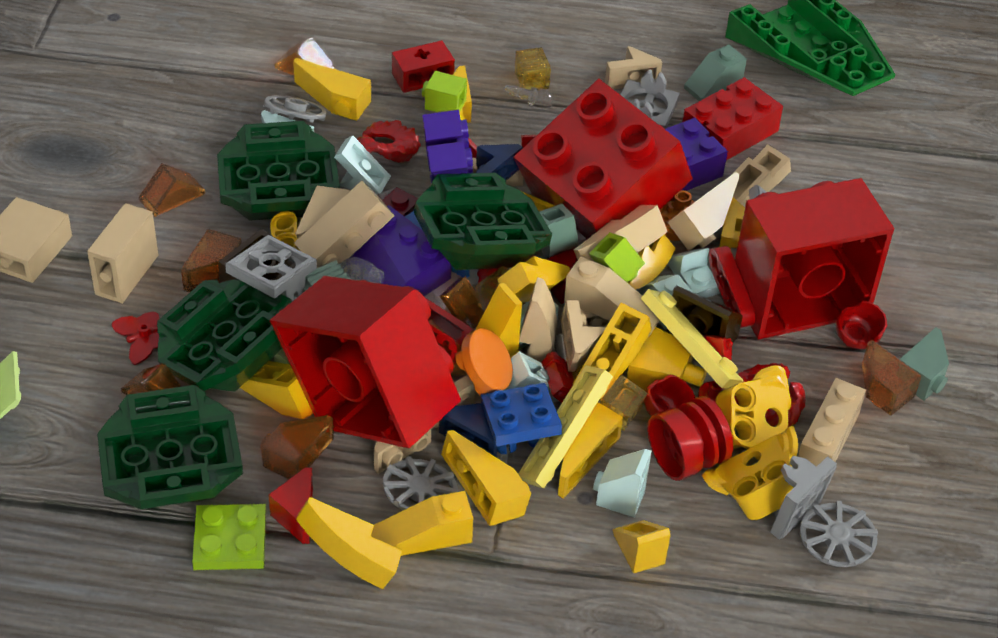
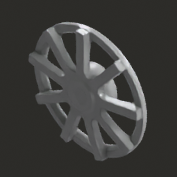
[263,95,327,123]
[382,456,458,510]
[800,501,878,567]

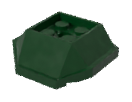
[217,120,340,221]
[414,173,552,270]
[157,279,292,392]
[97,385,243,510]

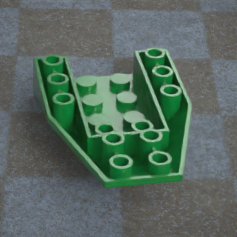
[725,0,895,96]

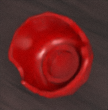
[835,300,888,350]
[643,374,695,417]

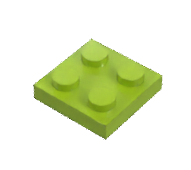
[192,504,267,570]

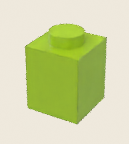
[422,71,467,113]
[589,232,646,282]

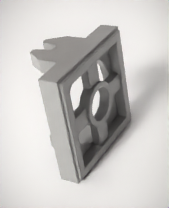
[620,69,680,129]
[226,235,317,301]
[770,456,837,540]

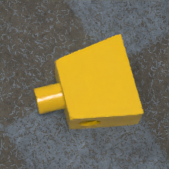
[626,327,707,391]

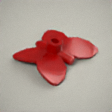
[112,311,159,365]

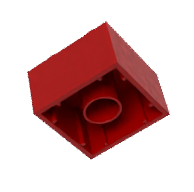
[514,78,693,240]
[735,178,895,340]
[270,276,461,449]

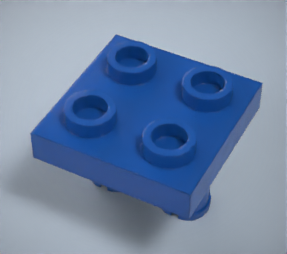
[481,383,562,454]

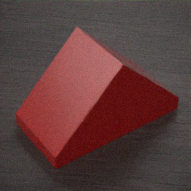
[268,467,313,544]

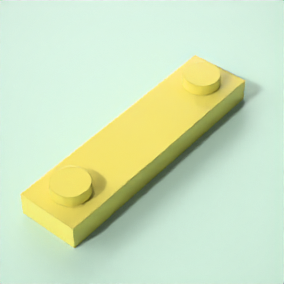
[640,289,743,389]
[518,365,613,488]

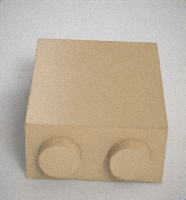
[0,197,72,283]
[87,203,159,304]

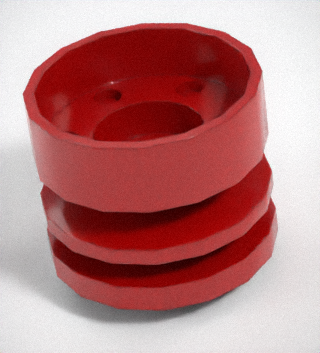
[647,396,734,481]

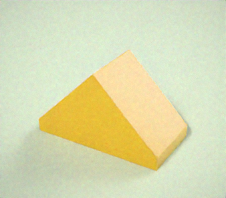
[612,520,670,574]

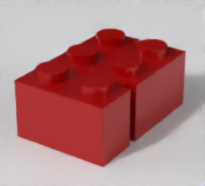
[682,77,783,161]

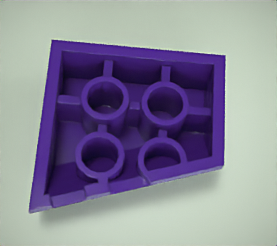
[345,205,452,296]

